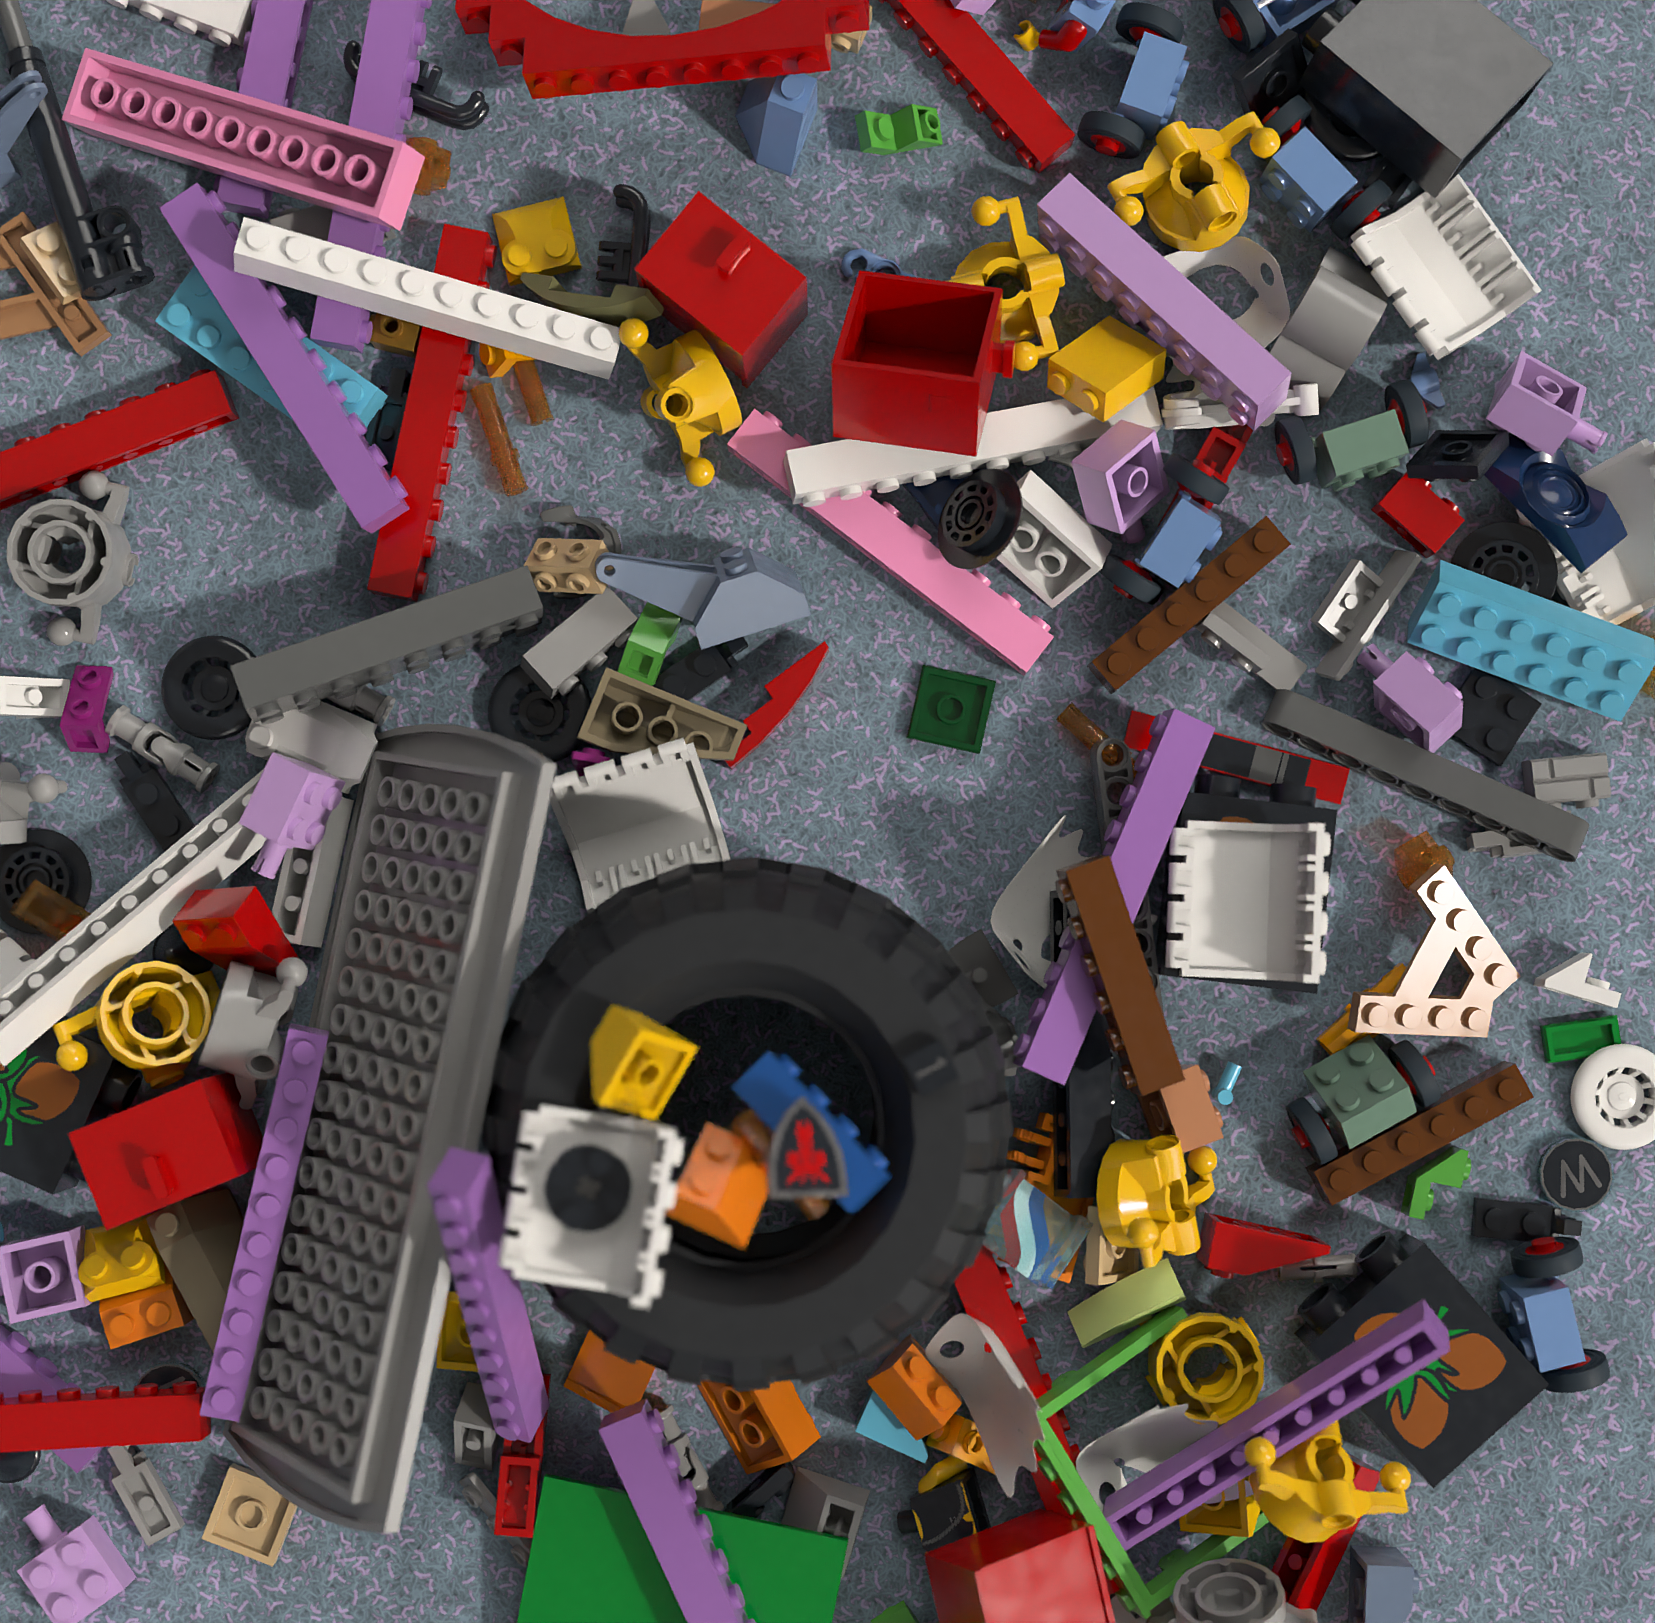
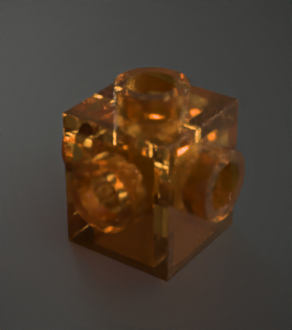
[406,137,451,196]
[1394,830,1455,891]

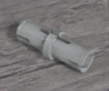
[1277,1253,1357,1283]

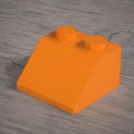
[666,1122,768,1249]
[99,1262,195,1350]
[867,1334,962,1441]

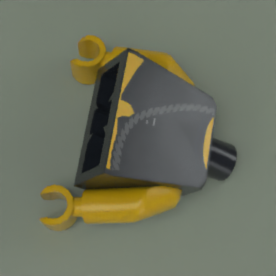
[897,1455,991,1552]

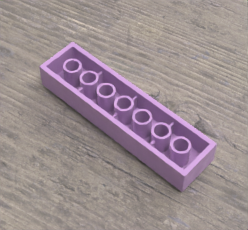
[1037,173,1292,431]

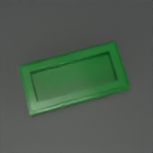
[1540,1015,1621,1063]

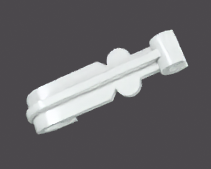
[1161,383,1319,430]

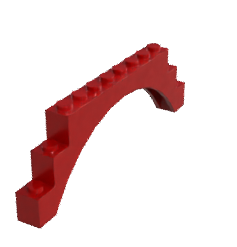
[455,0,869,99]

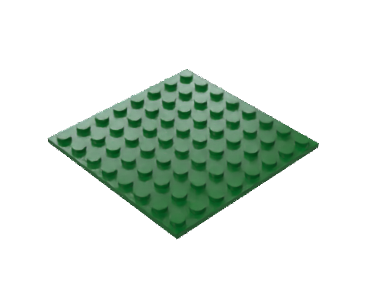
[517,1473,849,1623]

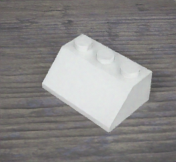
[997,470,1113,609]

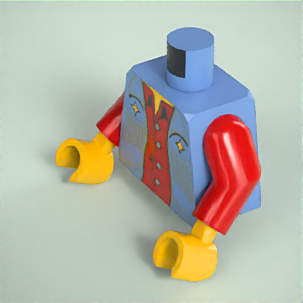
[1013,0,1116,53]

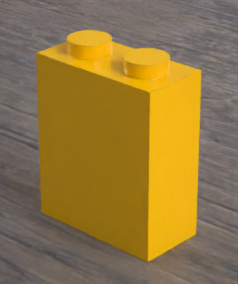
[1047,315,1167,423]

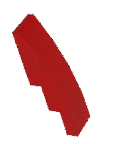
[1158,424,1253,526]
[725,641,829,770]
[494,1373,551,1538]

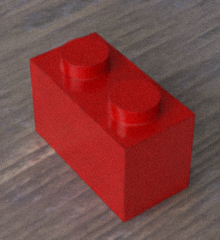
[1371,471,1465,559]

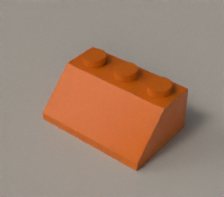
[697,1381,821,1475]

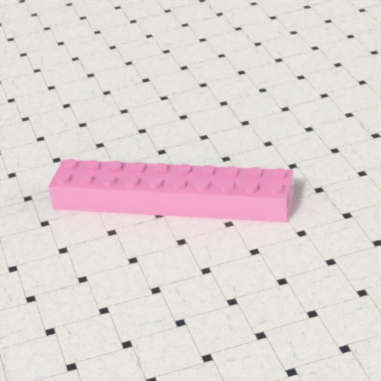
[61,48,425,231]

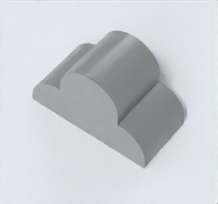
[1268,246,1388,412]

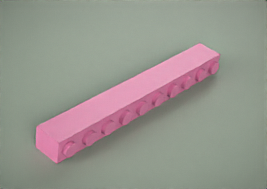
[727,408,1054,676]

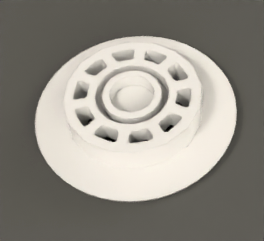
[1570,1044,1655,1150]

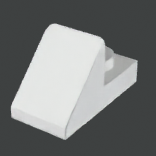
[0,676,70,719]
[1534,953,1621,1008]

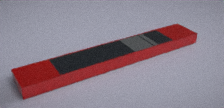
[1123,710,1350,805]

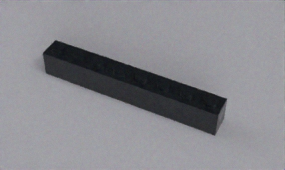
[1050,890,1115,1198]

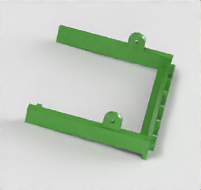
[1018,1305,1269,1620]

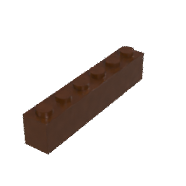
[1087,515,1291,694]
[1055,855,1185,1096]
[1305,1061,1534,1206]

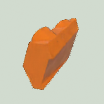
[563,1330,656,1413]

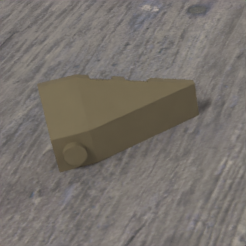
[577,667,747,761]
[146,1188,244,1354]

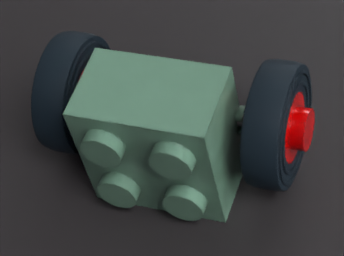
[1275,379,1429,492]
[1286,1035,1441,1165]

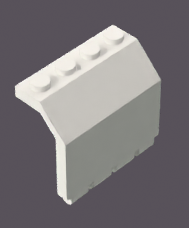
[1351,174,1542,360]
[1516,438,1655,625]
[549,738,731,914]
[1165,820,1330,983]
[498,1104,684,1308]

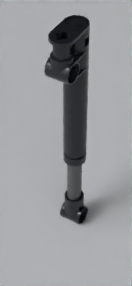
[0,0,155,301]

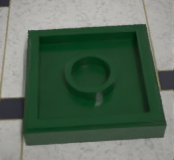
[907,665,996,754]

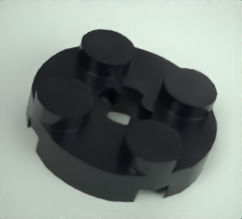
[544,1144,632,1232]

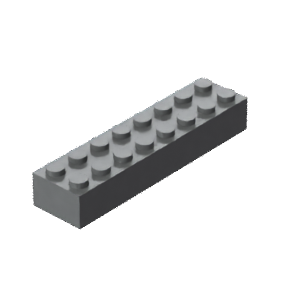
[230,565,543,725]

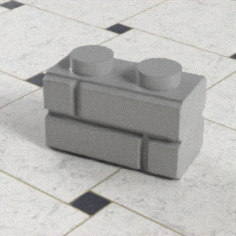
[1521,752,1611,809]

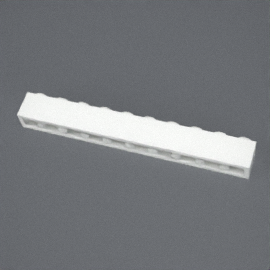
[234,217,620,380]
[783,386,1163,507]
[0,768,266,1067]

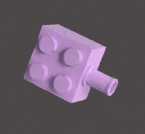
[1486,351,1608,456]
[1071,420,1170,544]
[1357,643,1463,753]
[239,752,345,879]
[0,1225,95,1324]
[17,1504,136,1623]

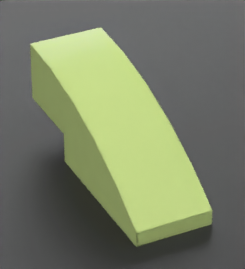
[1067,1258,1186,1348]

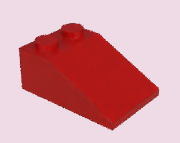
[172,886,299,977]
[1196,1212,1331,1279]

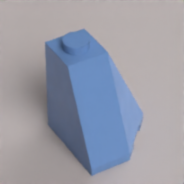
[735,73,817,177]

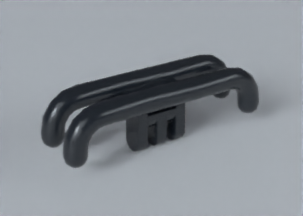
[343,40,489,131]
[596,184,651,328]

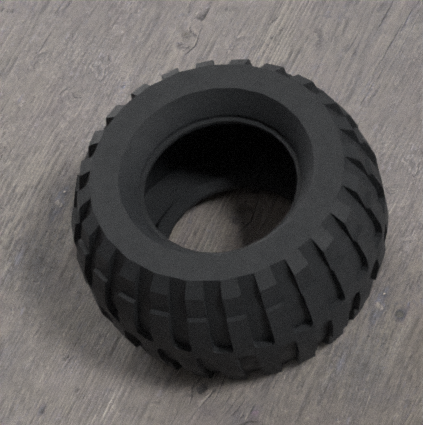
[482,857,1013,1392]

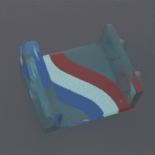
[982,1169,1094,1289]

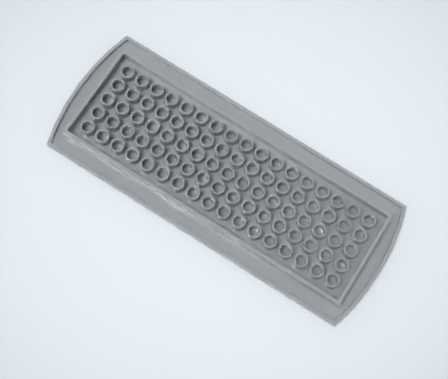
[223,724,557,1533]

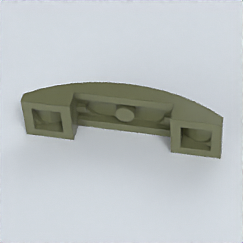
[520,272,664,327]

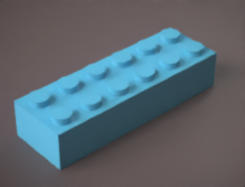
[155,265,388,435]
[1407,560,1655,722]

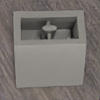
[781,1467,870,1578]

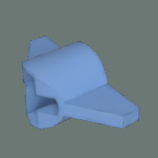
[1409,352,1446,409]

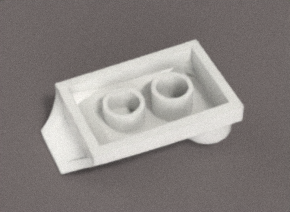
[245,701,378,794]

